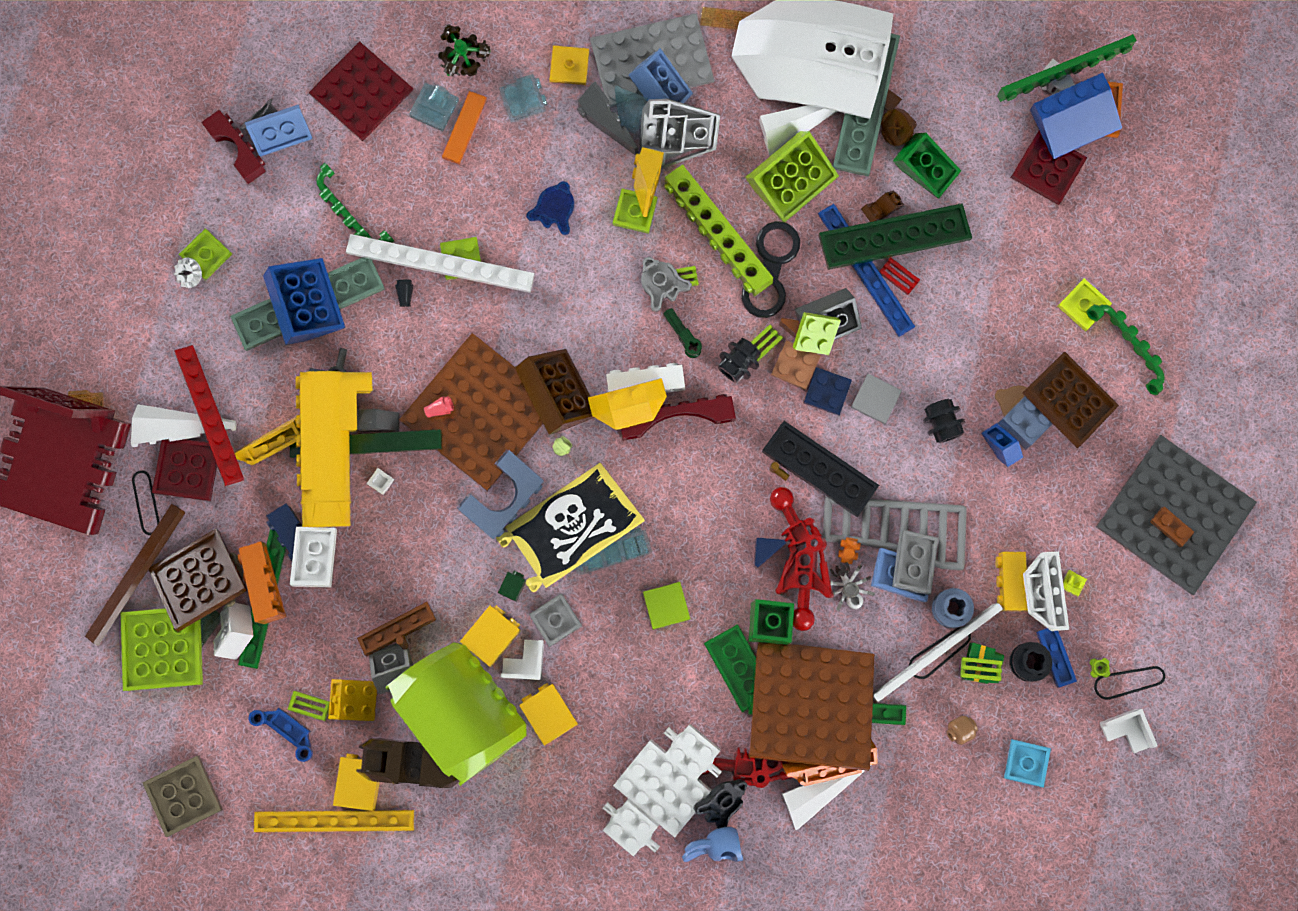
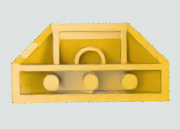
[588,378,667,430]

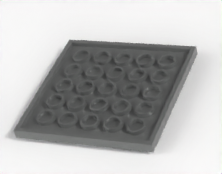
[1096,435,1257,595]

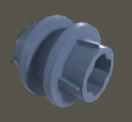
[932,588,974,628]

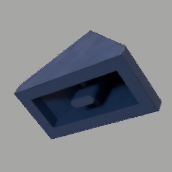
[754,538,787,569]

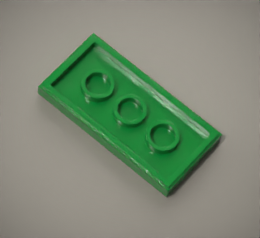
[704,624,756,712]

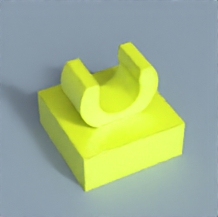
[1063,570,1087,597]

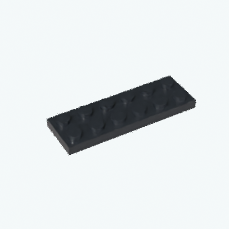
[762,421,880,517]

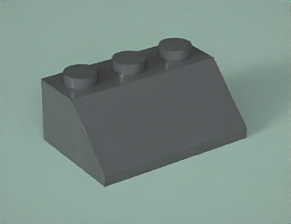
[795,288,862,340]

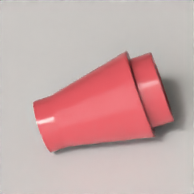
[424,396,454,418]

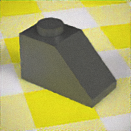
[357,409,400,432]

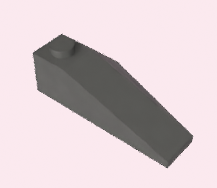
[577,81,638,155]

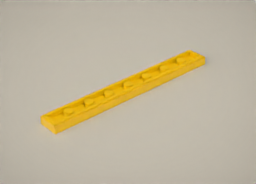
[254,810,414,832]

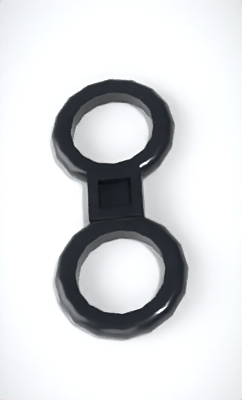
[741,221,800,318]

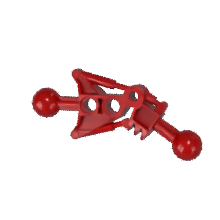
[770,487,834,631]
[701,747,793,788]

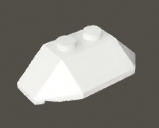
[1023,551,1069,631]

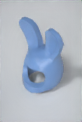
[682,827,743,862]

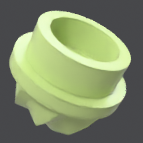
[552,436,572,456]

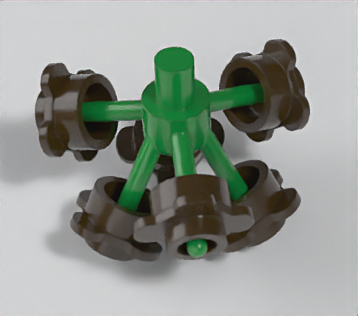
[438,24,491,76]

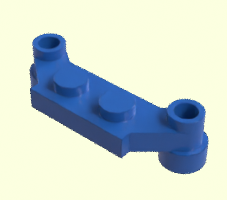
[248,708,313,762]

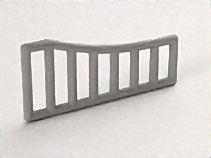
[823,497,967,570]

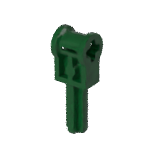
[663,308,702,358]

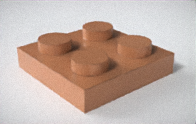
[771,340,821,390]

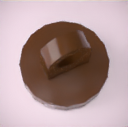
[881,108,917,146]

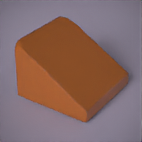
[779,318,800,338]

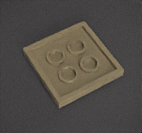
[142,756,223,837]

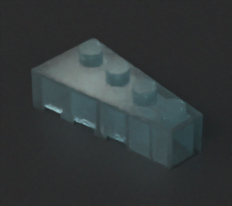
[575,528,652,576]

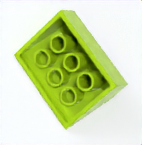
[745,131,839,222]

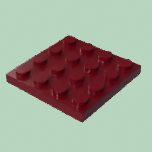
[309,41,413,141]

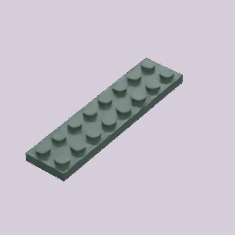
[833,33,900,177]
[230,257,385,351]

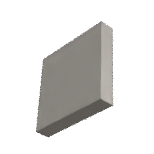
[851,374,902,424]
[529,593,582,647]

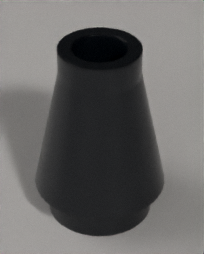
[395,279,414,307]

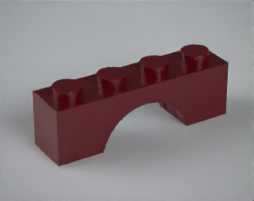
[201,110,266,184]

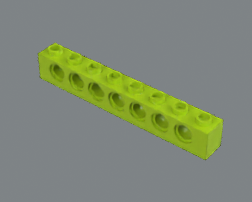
[664,164,773,297]

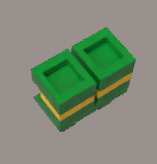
[962,642,1004,684]

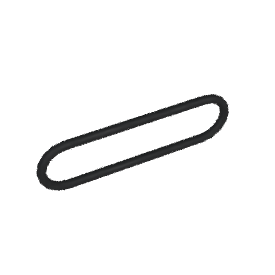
[132,471,160,535]

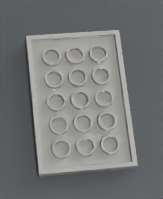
[590,13,714,107]

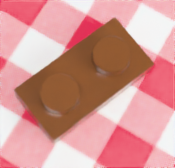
[1150,506,1194,547]

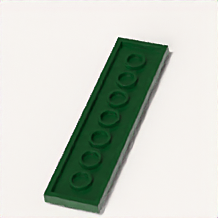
[818,203,973,270]

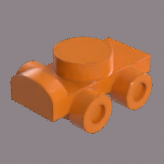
[838,537,861,564]

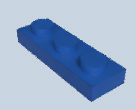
[1036,628,1077,688]

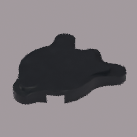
[693,779,747,828]

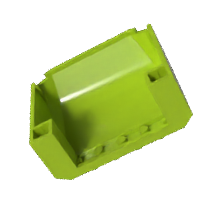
[385,642,527,786]

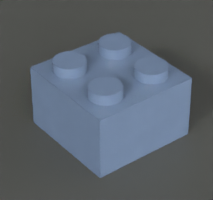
[998,396,1052,450]

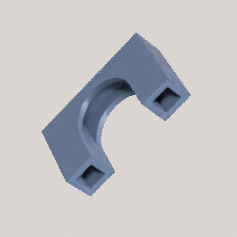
[456,450,544,539]

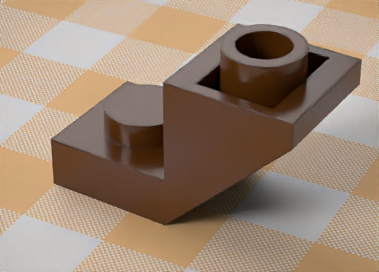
[861,190,904,222]

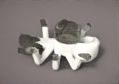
[830,562,875,611]

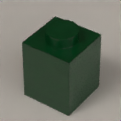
[498,571,526,602]

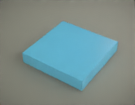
[1004,739,1051,788]

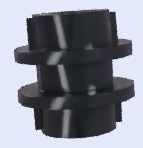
[718,338,761,383]
[923,399,966,443]
[1009,642,1052,682]

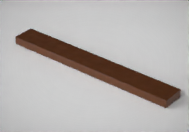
[85,504,186,646]

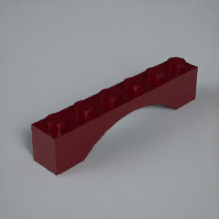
[621,394,736,441]

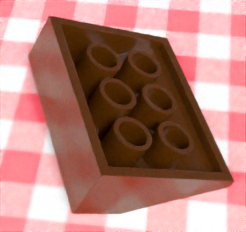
[514,349,595,435]

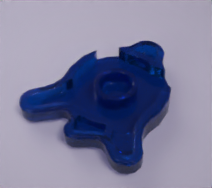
[526,181,575,235]

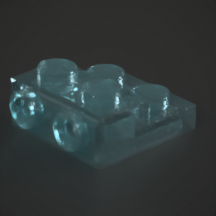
[499,74,547,123]

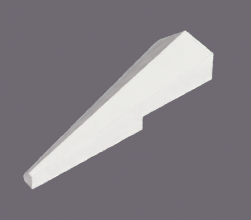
[759,105,837,156]
[131,404,237,447]
[781,765,871,830]

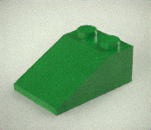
[893,133,961,199]

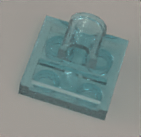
[409,83,459,132]

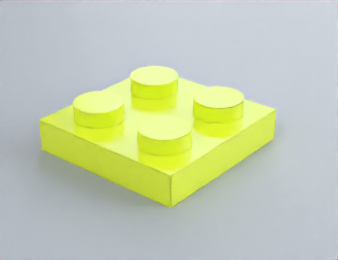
[1057,278,1112,332]

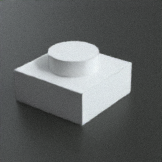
[367,468,394,495]

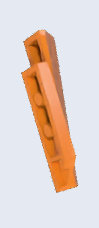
[783,739,878,786]

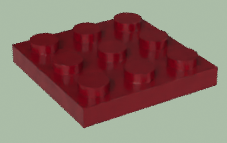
[1010,130,1088,205]
[152,439,217,502]

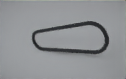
[909,627,971,679]
[1094,666,1166,700]

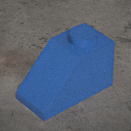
[981,423,1023,467]

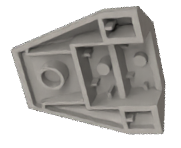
[639,99,720,169]

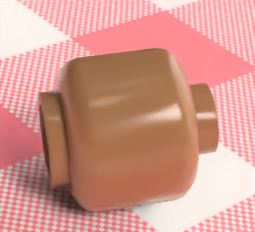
[947,715,978,745]

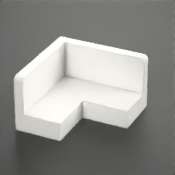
[213,603,253,660]
[501,640,544,680]
[1100,709,1157,753]

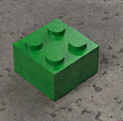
[748,599,794,645]

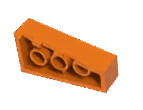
[238,541,287,624]

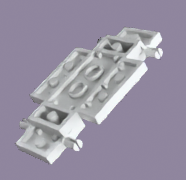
[602,724,722,857]

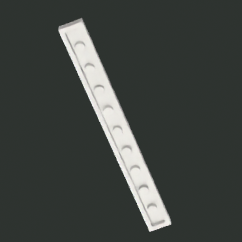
[346,234,535,293]

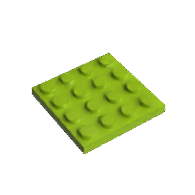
[121,608,203,691]

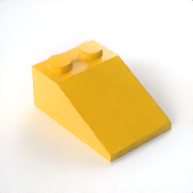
[632,147,664,217]

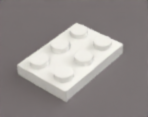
[290,527,337,587]

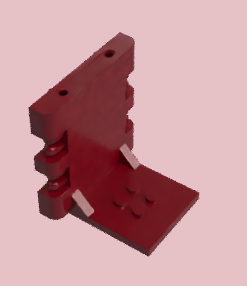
[0,386,131,535]

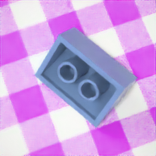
[629,48,693,103]

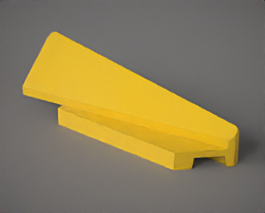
[234,417,300,465]

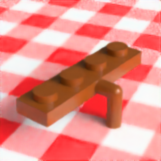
[357,602,437,657]

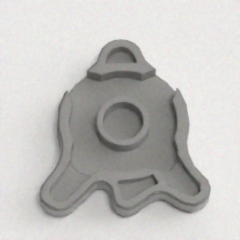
[641,257,692,312]

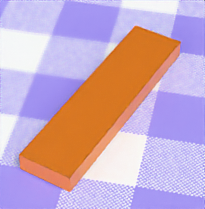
[442,91,487,165]

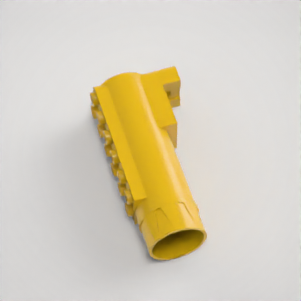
[295,371,372,527]

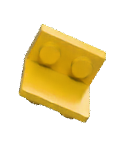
[328,679,377,721]

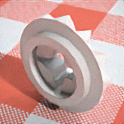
[173,258,202,288]

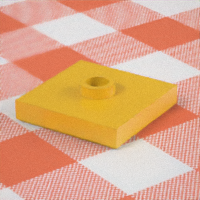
[549,45,590,85]

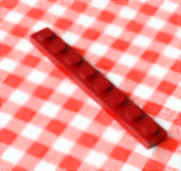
[174,345,244,486]

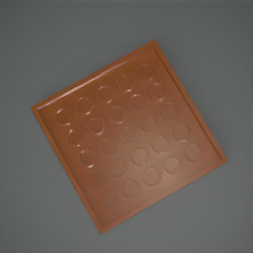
[399,333,543,491]
[749,642,875,771]

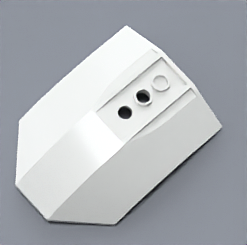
[731,0,893,119]

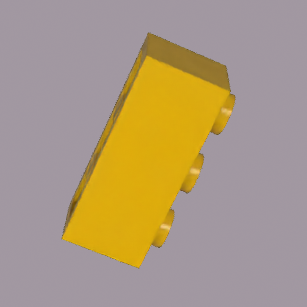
[995,552,1028,611]

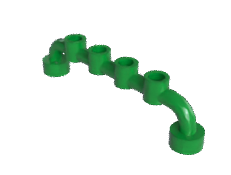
[316,163,394,243]
[1087,304,1165,396]

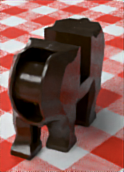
[356,738,459,788]

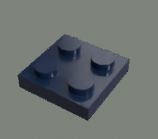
[804,367,852,416]

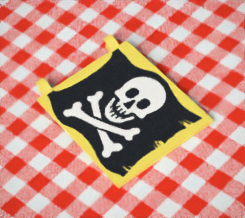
[496,463,645,592]

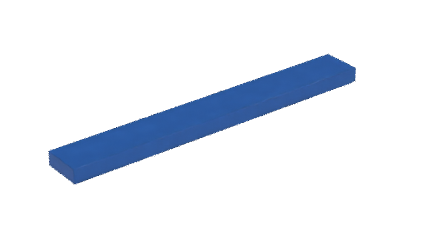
[818,204,915,337]

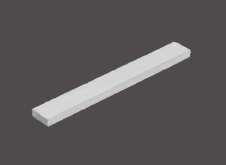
[873,603,1003,702]

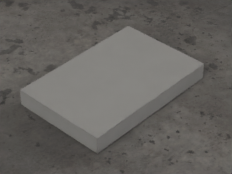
[892,529,938,595]

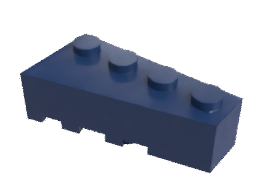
[266,503,302,561]

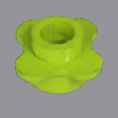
[1089,658,1110,678]

